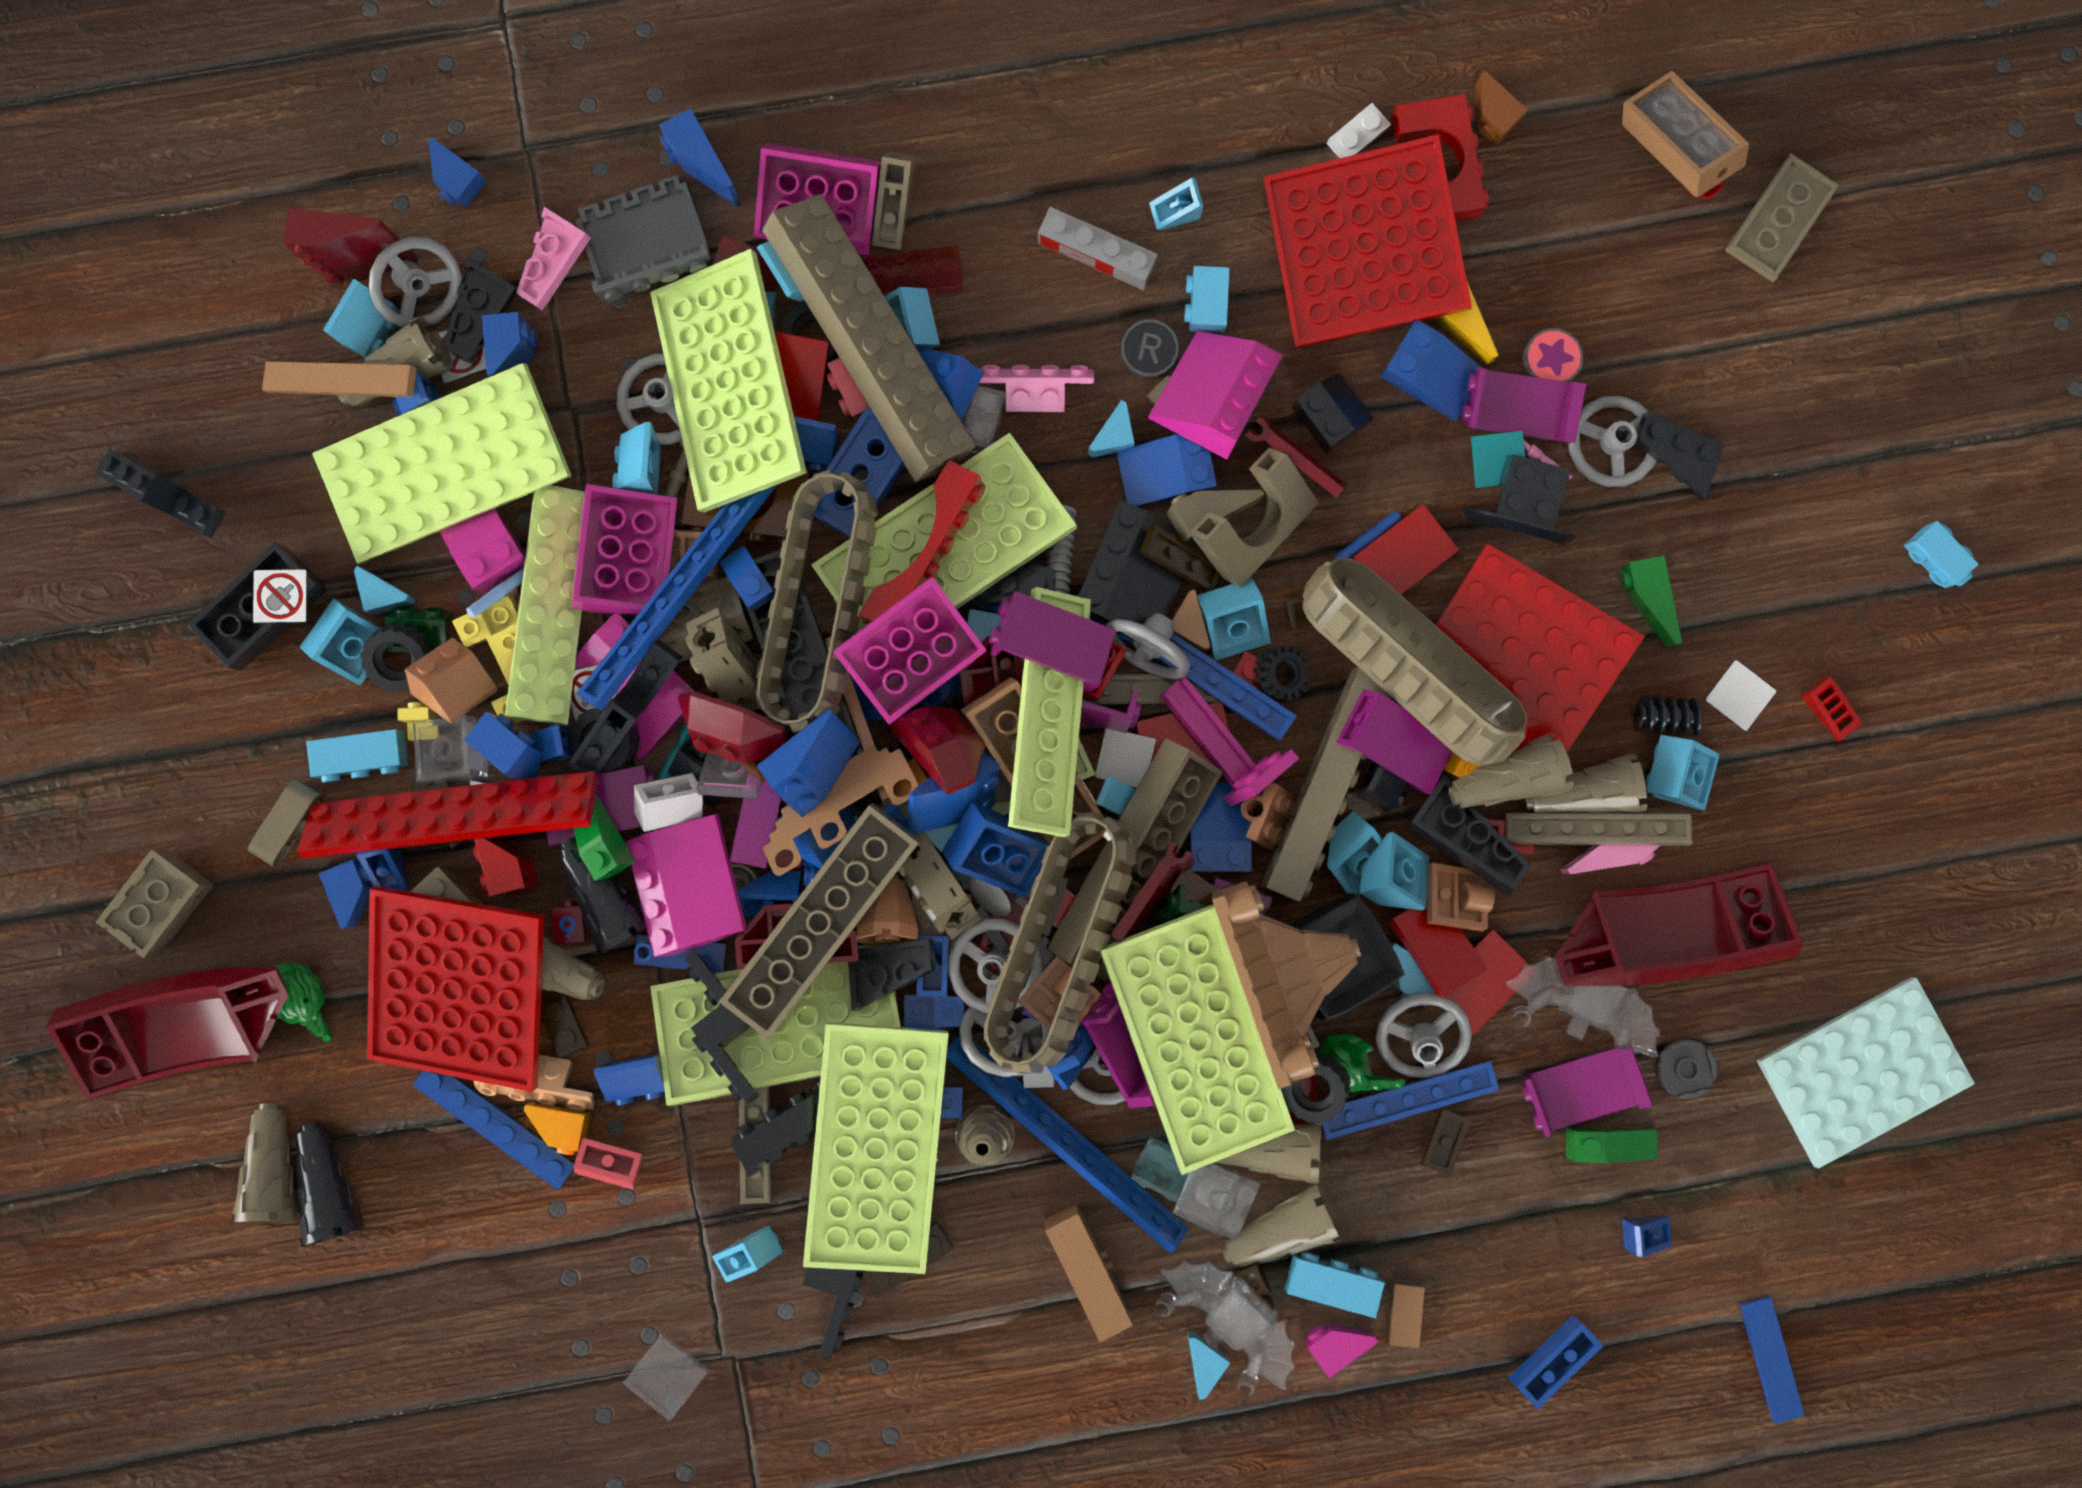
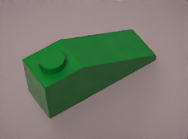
[1619,556,1682,647]
[573,794,636,881]
[1566,1127,1657,1163]

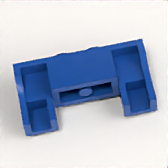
[903,994,964,1118]

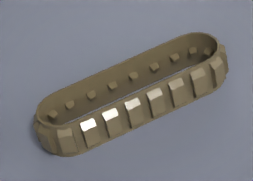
[755,470,878,734]
[1303,557,1528,766]
[984,812,1136,1074]

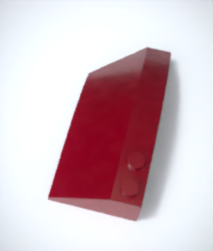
[1555,863,1803,986]
[46,967,289,1100]

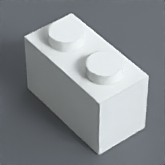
[634,773,703,832]

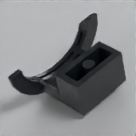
[1461,454,1576,545]

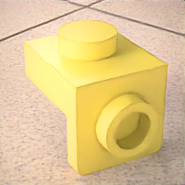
[398,702,439,741]

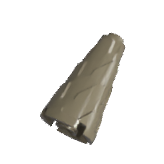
[337,316,453,407]
[1449,733,1574,808]
[1524,754,1647,814]
[542,937,605,1000]
[232,1103,298,1222]
[955,1104,1015,1165]
[1216,1122,1322,1184]
[1221,1184,1343,1267]

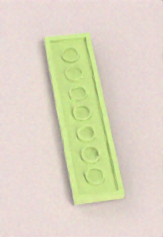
[505,485,584,726]
[1008,587,1091,837]

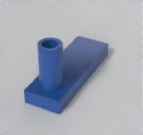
[634,934,728,973]

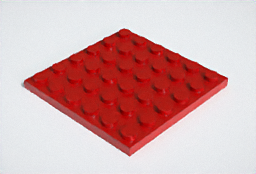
[1264,134,1472,349]
[1435,543,1645,753]
[367,886,544,1092]

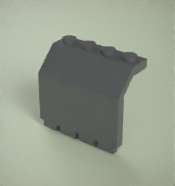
[575,175,713,302]

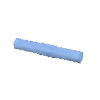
[466,567,524,618]

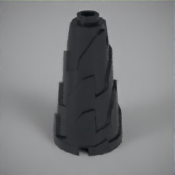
[558,837,647,955]
[295,1122,365,1246]

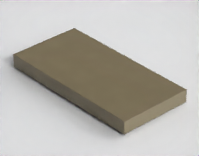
[1724,153,1839,282]

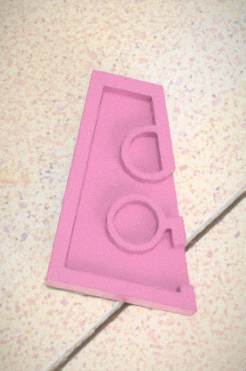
[516,207,591,311]

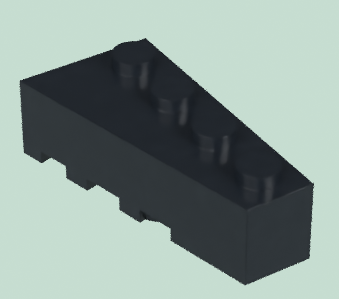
[1408,774,1531,897]
[731,1080,820,1177]

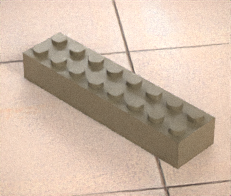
[1260,667,1392,902]
[1047,738,1223,981]
[719,803,921,1039]

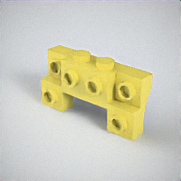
[452,595,526,726]

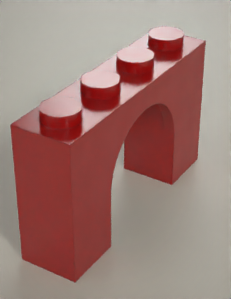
[1391,94,1489,221]

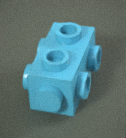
[1903,521,1979,588]

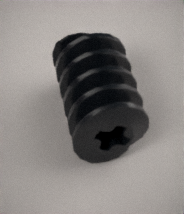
[1633,695,1702,736]

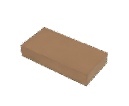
[1388,1282,1425,1348]

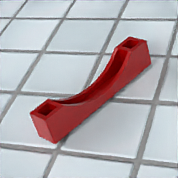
[859,460,984,625]

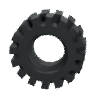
[1253,646,1312,701]

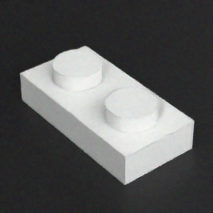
[1326,103,1391,158]

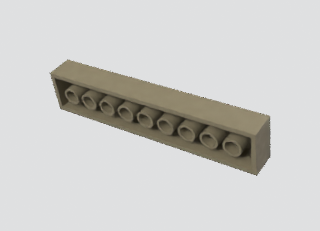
[762,194,975,482]

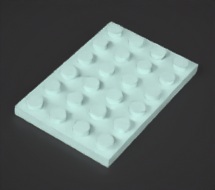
[1756,977,1975,1169]

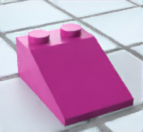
[439,508,526,595]

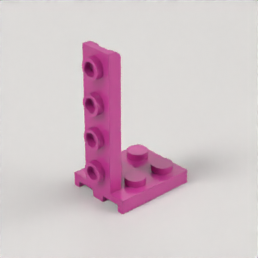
[1160,677,1299,807]

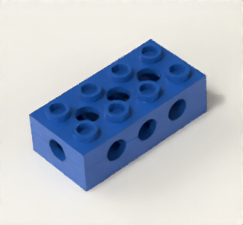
[813,407,906,539]

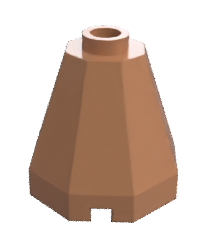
[856,874,919,946]

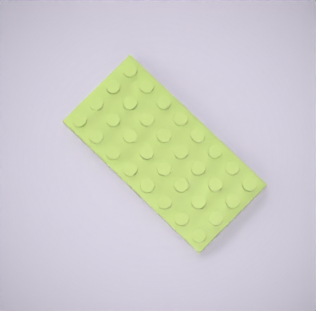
[650,249,807,513]
[312,363,572,564]
[811,433,1077,632]
[1100,904,1295,1175]
[650,943,901,1106]
[803,1022,949,1274]

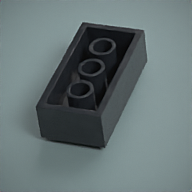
[187,542,328,671]

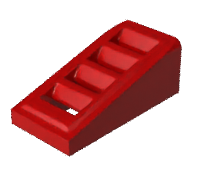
[1801,676,1863,742]

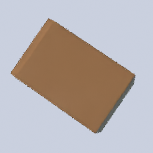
[1172,590,1210,652]

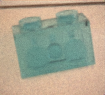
[1131,1136,1203,1205]

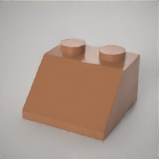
[405,638,497,723]

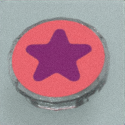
[1523,328,1583,382]

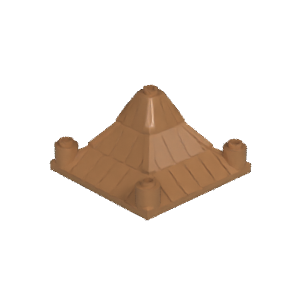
[1212,881,1362,1089]

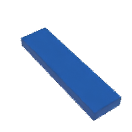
[1739,1295,1805,1424]

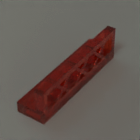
[860,246,964,296]

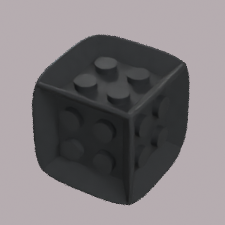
[1289,893,1405,1021]

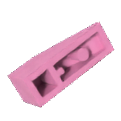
[1559,845,1660,874]

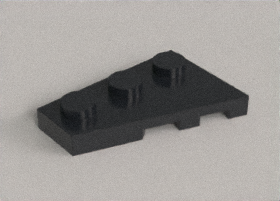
[443,258,517,364]
[1636,411,1724,500]
[966,562,1056,608]
[848,939,936,1011]

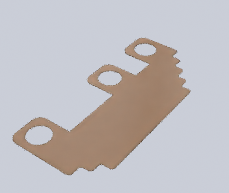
[763,746,919,876]

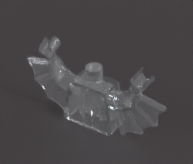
[1505,956,1660,1058]
[1155,1260,1295,1396]

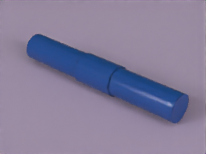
[1334,510,1402,559]

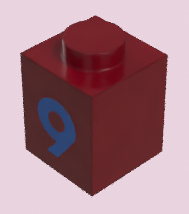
[551,900,591,945]

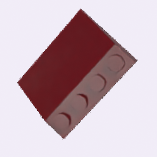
[283,207,417,285]

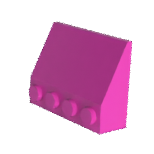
[754,143,881,256]
[1148,331,1283,460]
[570,484,677,614]
[833,577,987,724]
[574,613,698,761]
[626,814,747,957]

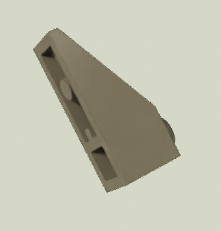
[872,151,916,250]
[1166,490,1264,543]

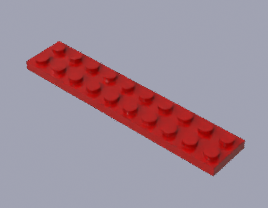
[297,771,599,858]

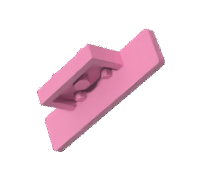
[979,365,1094,412]

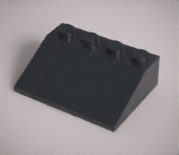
[1078,500,1198,641]

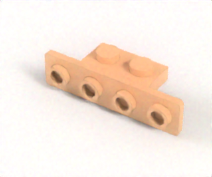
[473,1055,595,1111]

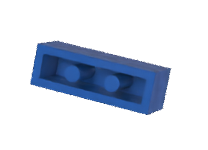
[1508,1315,1603,1410]

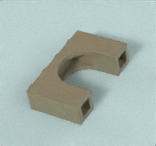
[1189,448,1319,587]

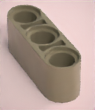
[248,779,323,868]

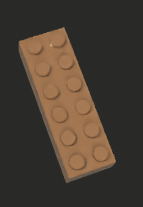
[960,677,1106,859]

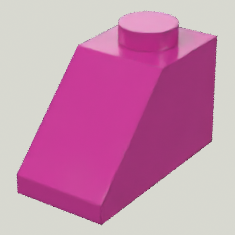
[1304,1324,1378,1378]

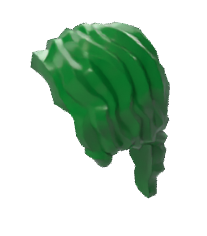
[275,962,332,1043]
[1319,1033,1405,1092]

